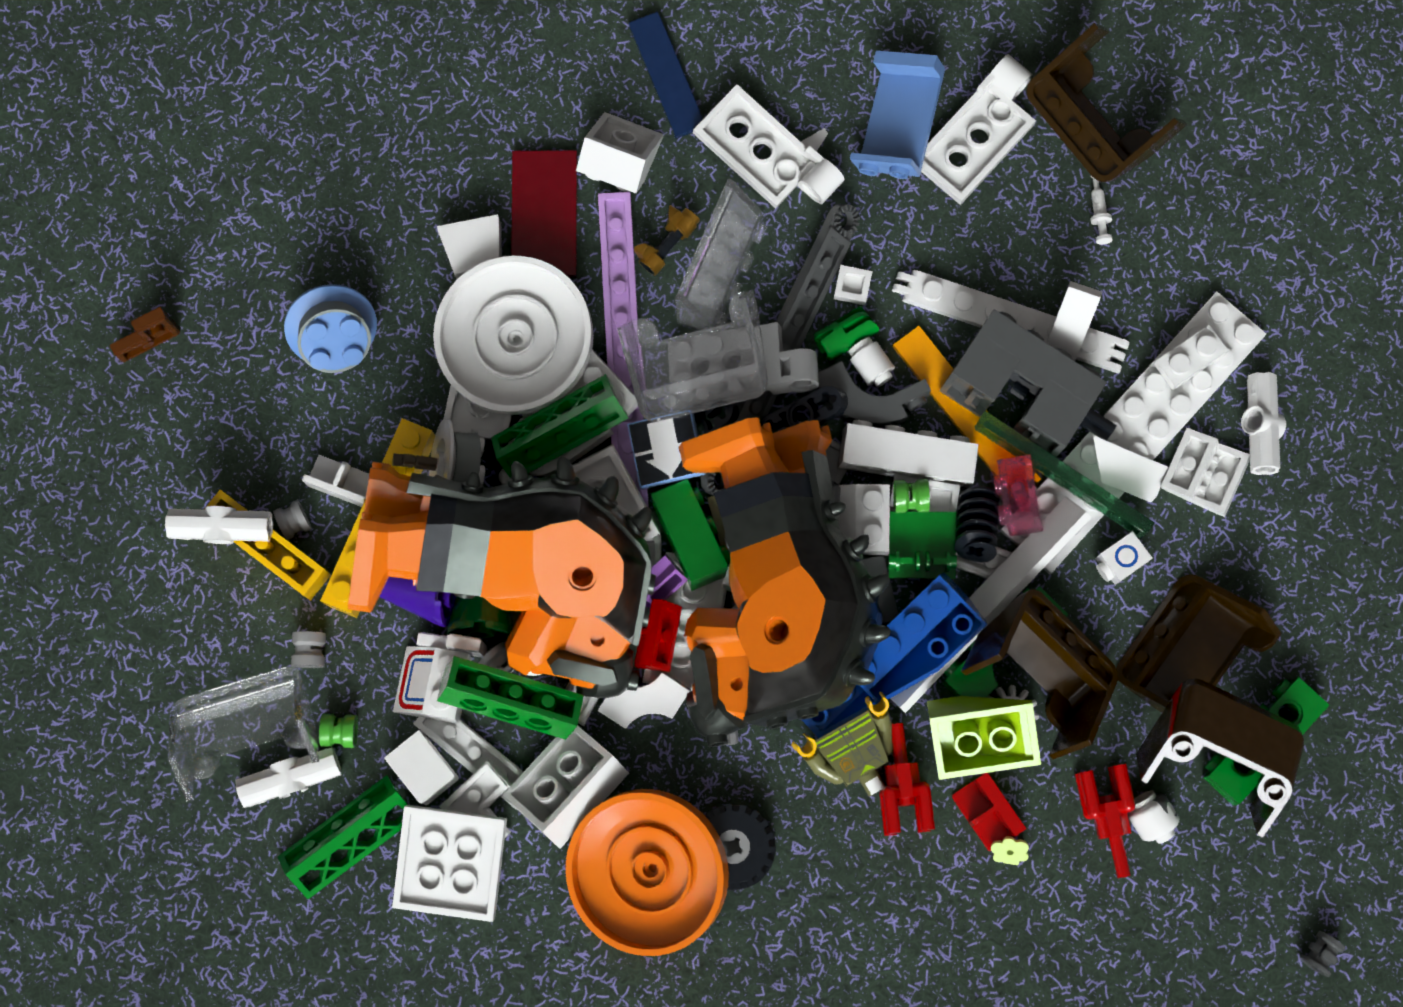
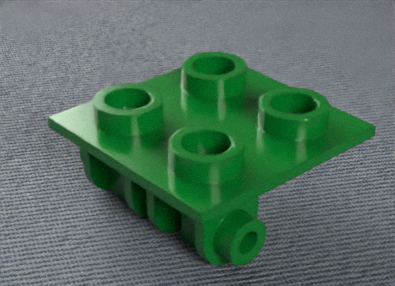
[888,511,957,579]

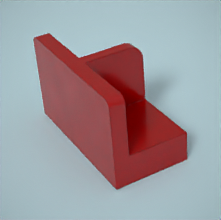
[634,599,682,672]
[952,773,1026,851]

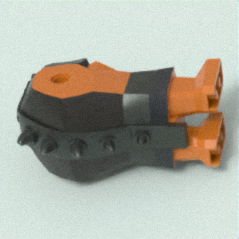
[679,417,891,747]
[348,457,656,698]

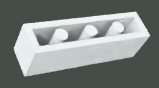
[838,420,979,488]

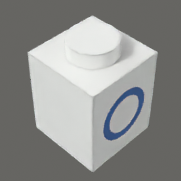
[1095,531,1153,585]

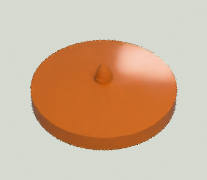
[565,789,729,956]

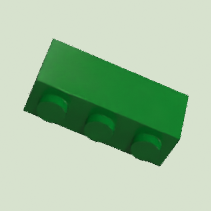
[651,479,730,591]

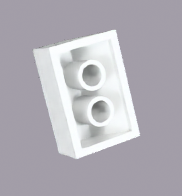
[502,725,629,849]

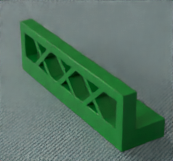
[491,374,629,478]
[277,775,409,899]

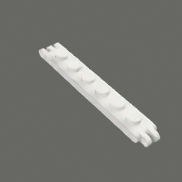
[892,270,1130,374]

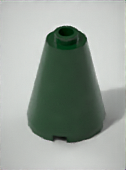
[447,596,514,643]

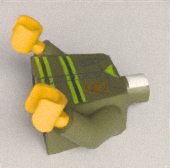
[792,691,893,797]

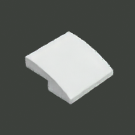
[1161,428,1250,517]

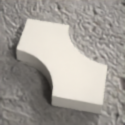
[598,672,691,729]

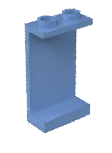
[850,51,945,179]

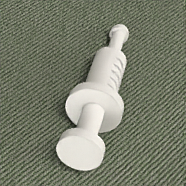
[1090,176,1113,245]

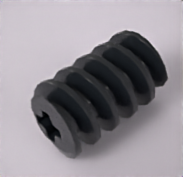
[954,486,1000,563]

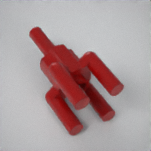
[879,723,935,836]
[1075,764,1136,878]

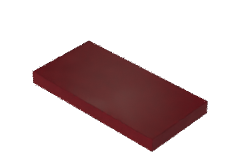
[511,150,577,278]

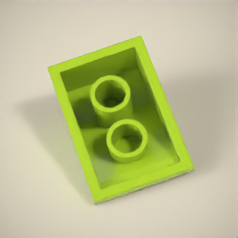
[927,696,1041,780]

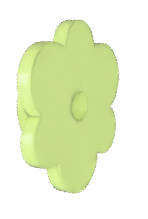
[991,836,1029,865]

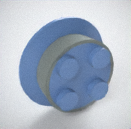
[284,284,377,373]

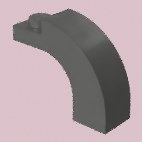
[815,361,931,429]

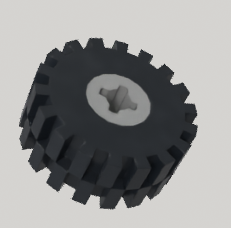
[705,804,776,891]

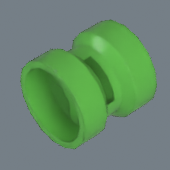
[893,479,930,513]
[319,713,359,748]

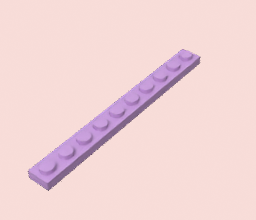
[598,192,649,507]

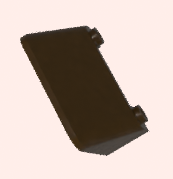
[1116,575,1282,713]

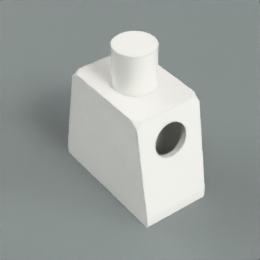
[437,214,502,279]

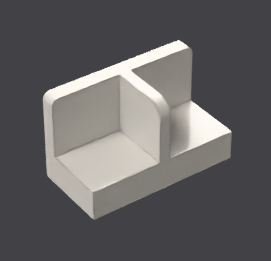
[302,455,369,507]

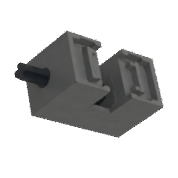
[940,309,1117,463]

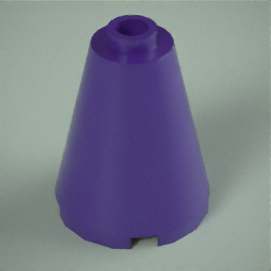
[380,576,456,627]

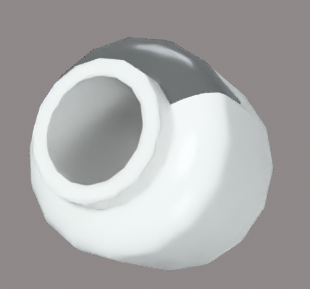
[1128,790,1180,844]

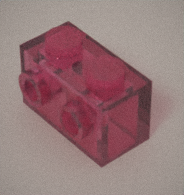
[994,454,1043,536]

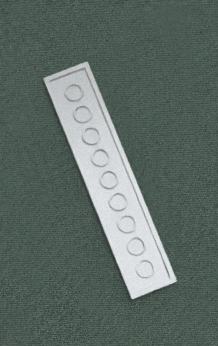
[1000,291,1266,574]

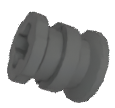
[1299,930,1346,977]

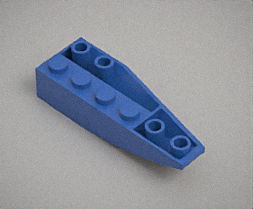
[802,572,988,738]

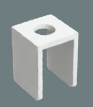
[384,730,459,805]

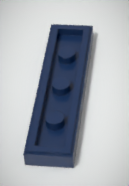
[628,12,703,139]

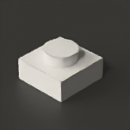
[834,265,873,305]

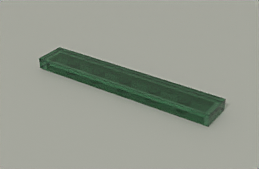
[975,411,1155,538]

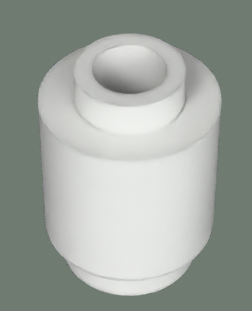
[848,337,895,388]

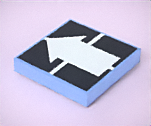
[627,408,706,489]

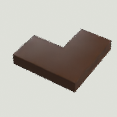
[109,307,180,362]

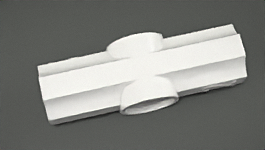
[1241,372,1286,475]
[165,506,273,544]
[235,747,342,808]

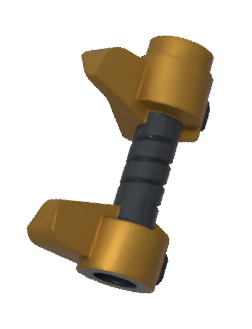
[634,205,700,276]

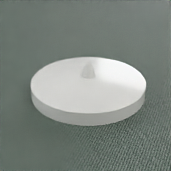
[433,256,593,415]

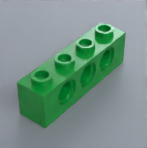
[437,656,584,740]
[1202,677,1329,806]

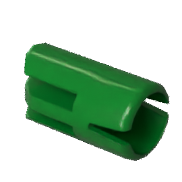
[814,306,879,361]

